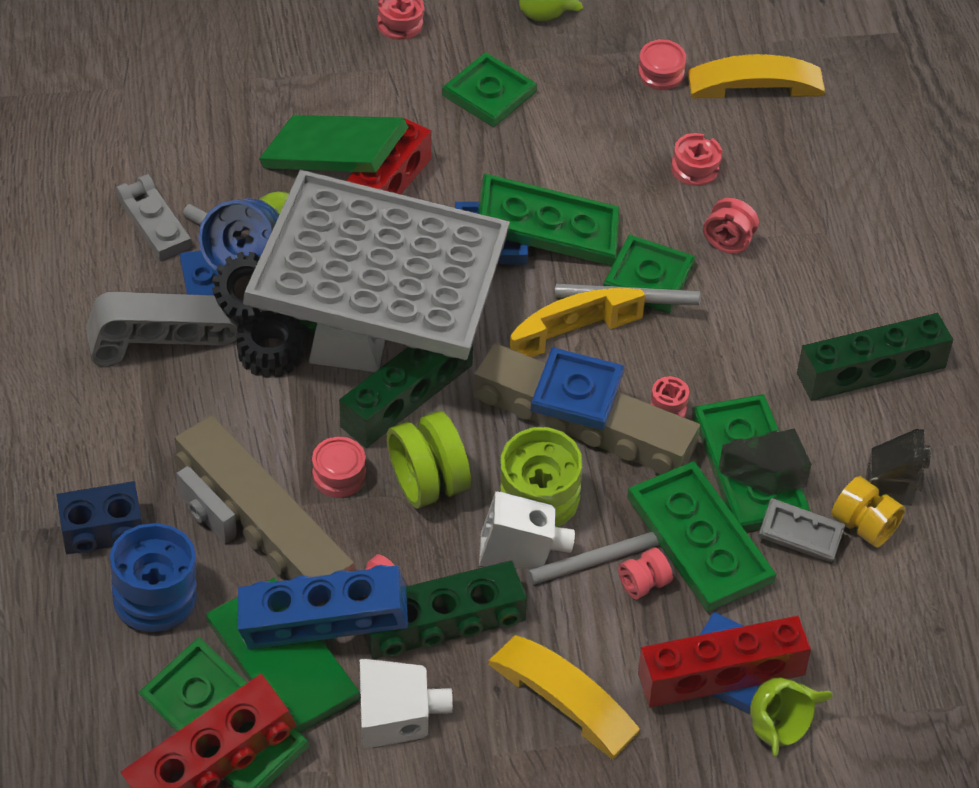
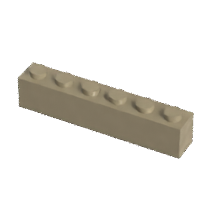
[474,343,700,474]
[174,415,354,607]

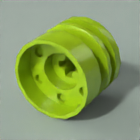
[500,427,582,527]

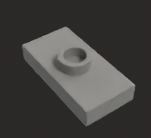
[176,466,237,545]
[757,498,845,563]

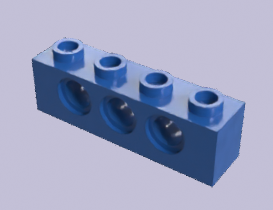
[238,565,408,649]

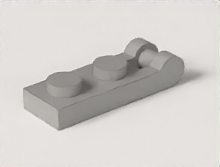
[115,174,192,261]

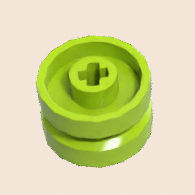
[387,411,471,509]

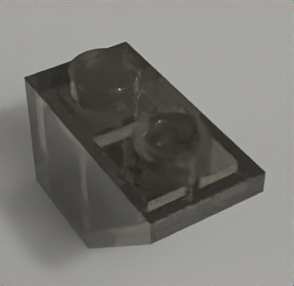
[719,428,812,495]
[866,429,931,506]

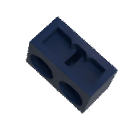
[56,481,142,554]

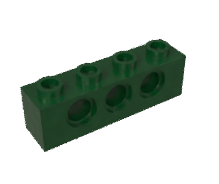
[797,313,954,401]
[339,344,473,448]
[358,560,527,660]

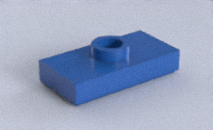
[180,250,218,296]

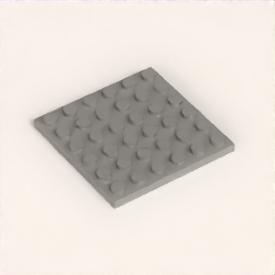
[243,170,510,360]

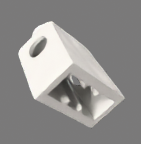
[309,323,385,372]
[479,491,575,569]
[360,659,453,749]

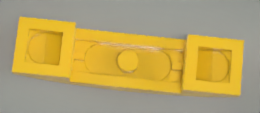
[688,54,825,99]
[510,288,645,357]
[488,635,640,760]

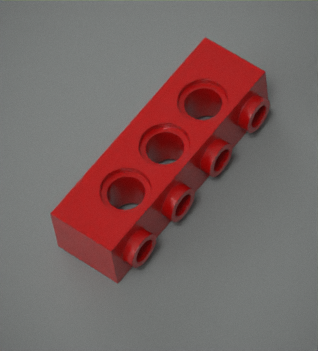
[346,117,432,195]
[638,615,811,708]
[120,673,296,788]

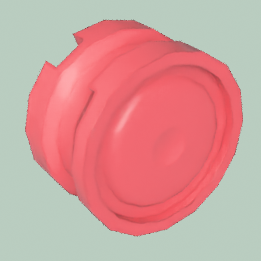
[377,0,424,40]
[638,39,686,90]
[671,133,722,186]
[703,198,759,254]
[312,436,366,498]

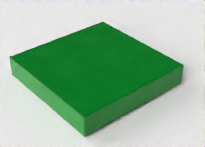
[442,52,537,128]
[603,234,696,314]

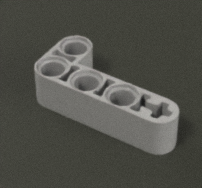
[86,292,239,367]

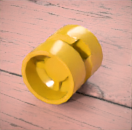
[831,476,906,548]

